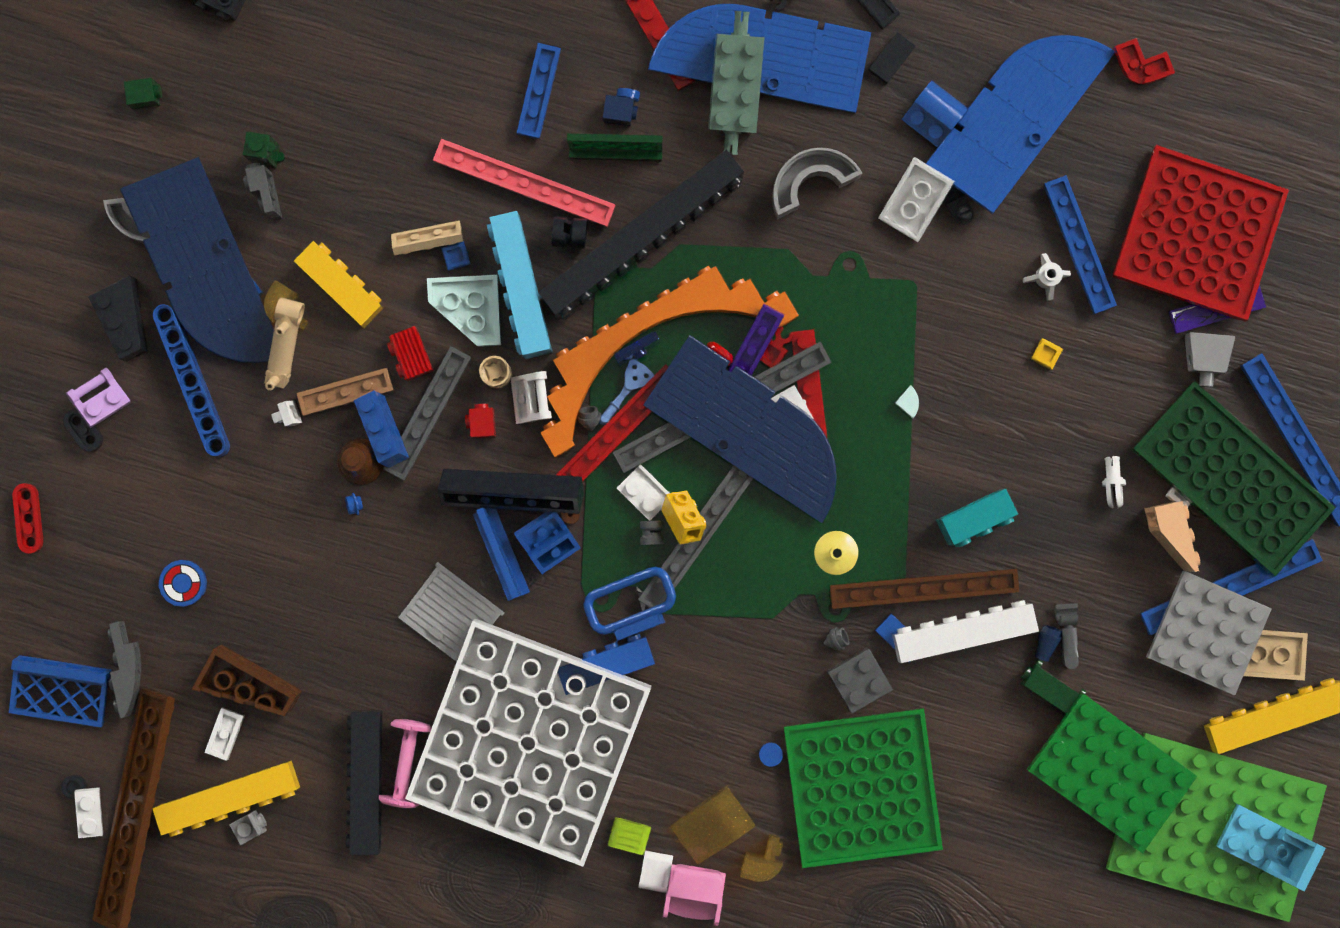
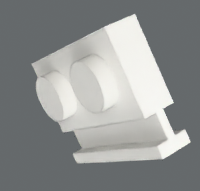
[617,464,670,521]

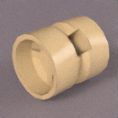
[479,356,512,389]

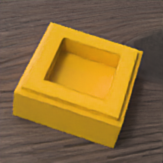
[1031,338,1063,370]

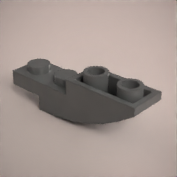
[108,621,141,718]

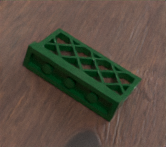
[567,133,663,161]

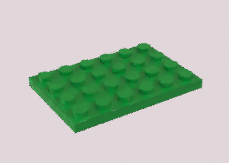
[1027,693,1197,853]

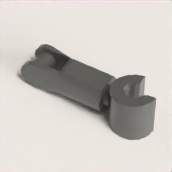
[1054,603,1079,669]

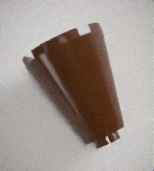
[337,438,384,485]

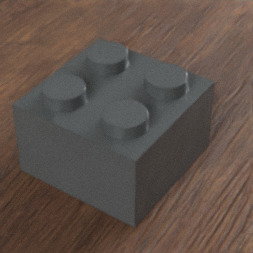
[827,647,893,713]

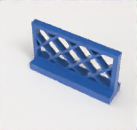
[473,508,530,601]
[9,655,112,727]

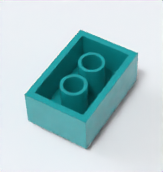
[936,489,1018,547]

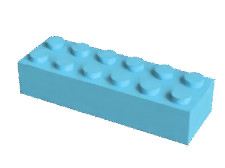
[487,211,553,359]

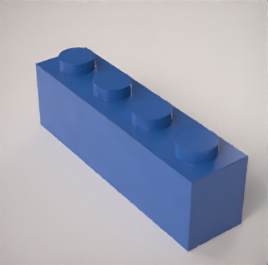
[558,633,655,695]

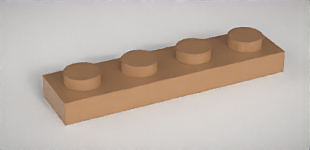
[297,368,394,416]

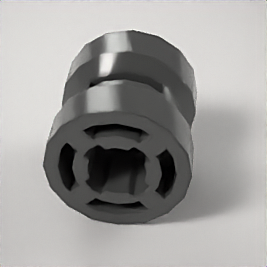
[640,521,664,545]

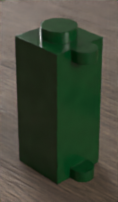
[243,131,285,168]
[1021,659,1086,714]

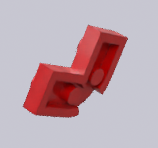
[1113,38,1175,85]

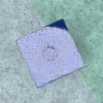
[614,331,660,366]

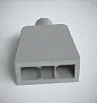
[1185,332,1235,387]

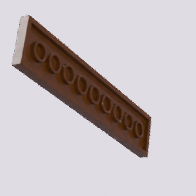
[92,688,175,928]

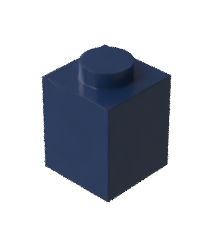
[603,95,638,126]

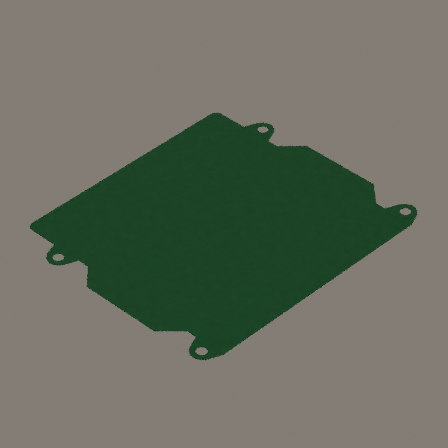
[581,244,917,623]

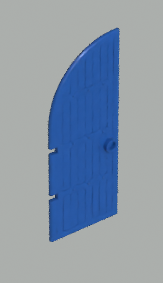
[648,4,871,113]
[926,35,1115,214]

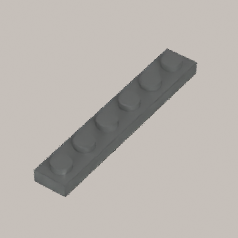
[384,346,472,481]

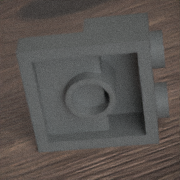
[243,163,282,220]

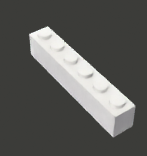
[892,600,1039,663]

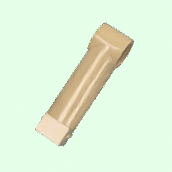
[264,297,305,391]

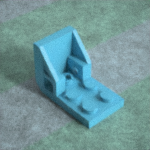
[1216,804,1326,892]

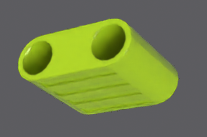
[608,817,651,855]

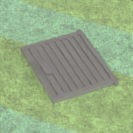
[398,562,505,662]

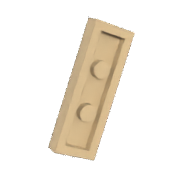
[391,220,463,255]

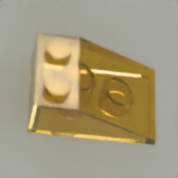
[670,785,755,865]

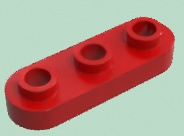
[12,483,43,553]

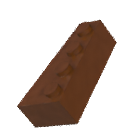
[191,644,302,716]

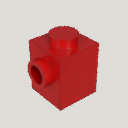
[465,404,496,438]

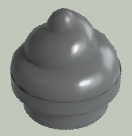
[578,406,601,431]
[824,627,849,651]

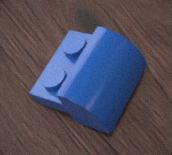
[901,81,968,147]
[514,512,581,574]

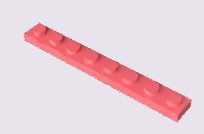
[433,139,616,228]

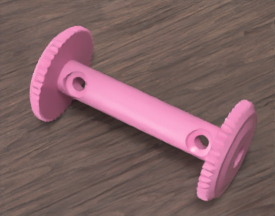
[379,719,432,808]

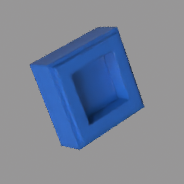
[441,241,471,271]

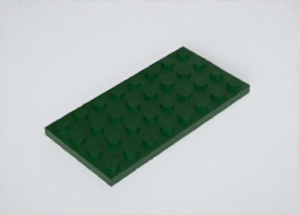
[1131,381,1336,577]

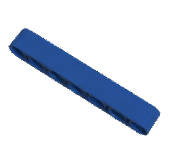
[153,304,230,457]

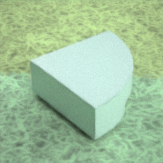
[895,385,919,419]

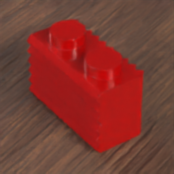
[387,326,434,381]

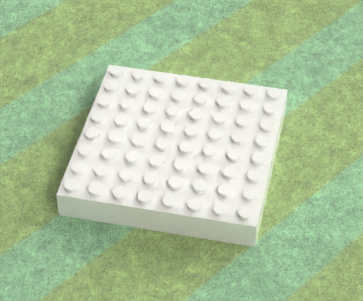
[405,619,651,867]

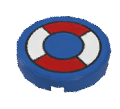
[159,560,207,607]

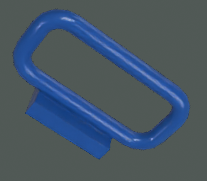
[584,567,676,641]

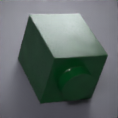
[124,78,162,109]

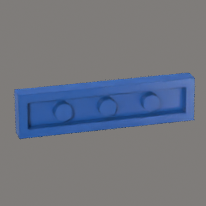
[517,43,561,140]

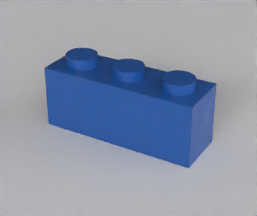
[354,390,409,468]

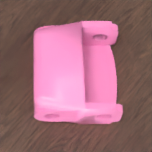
[663,864,726,926]

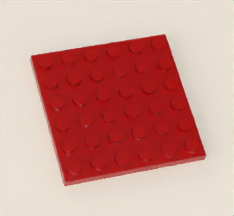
[1112,145,1289,322]

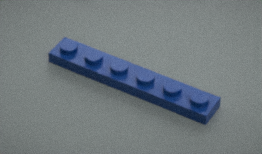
[1043,175,1117,315]

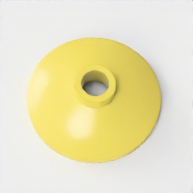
[814,531,858,575]

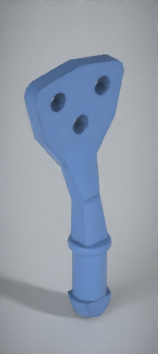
[599,360,654,425]

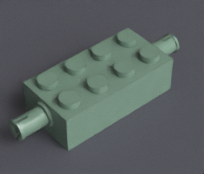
[708,11,765,155]

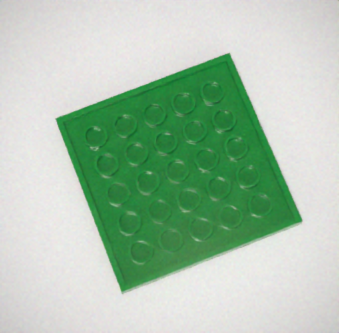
[783,708,943,868]

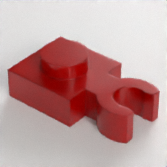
[760,326,794,368]

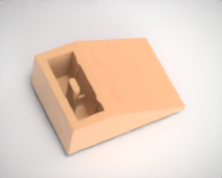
[1144,501,1200,572]

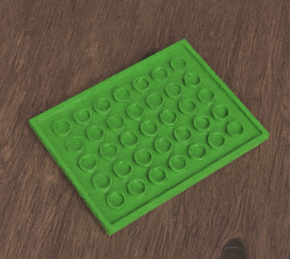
[1106,733,1327,922]

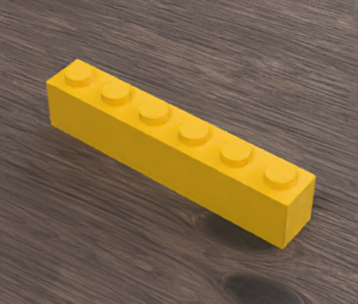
[1204,678,1340,754]
[152,761,300,837]

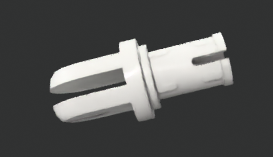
[1102,456,1126,508]

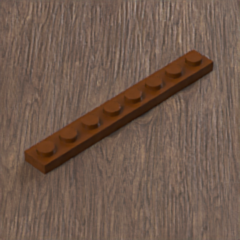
[829,569,1019,609]

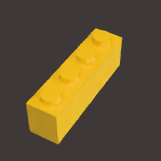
[294,241,383,328]

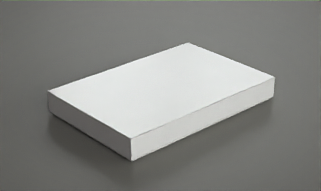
[878,157,955,242]

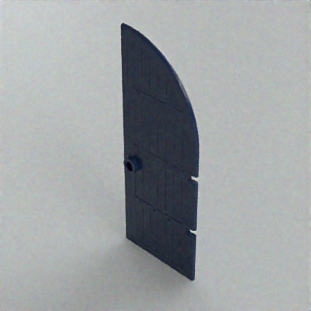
[120,157,274,363]
[643,335,836,523]

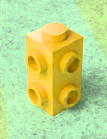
[661,491,706,544]

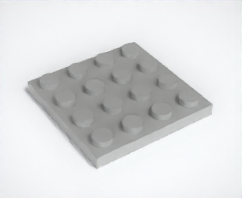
[1146,571,1271,695]

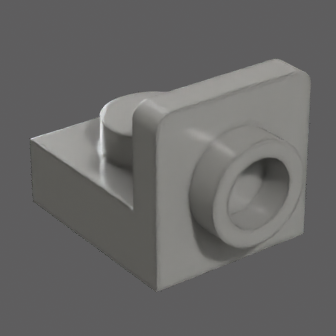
[229,810,267,845]

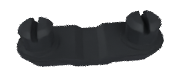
[943,185,974,225]

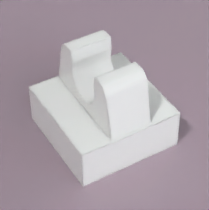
[271,401,302,426]

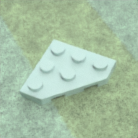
[427,275,501,347]

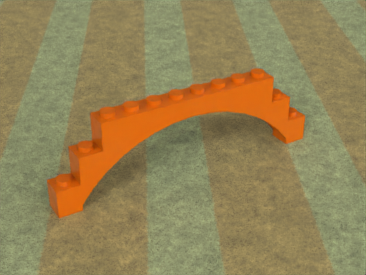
[541,266,799,458]

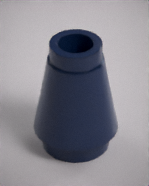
[1035,625,1062,662]

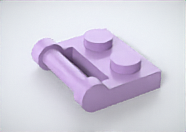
[66,368,130,428]

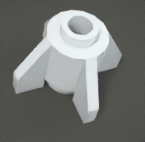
[1023,253,1071,301]

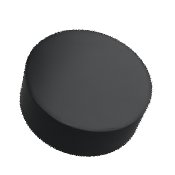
[61,775,87,799]

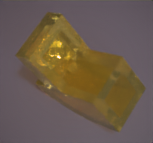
[264,280,309,330]
[740,833,783,882]

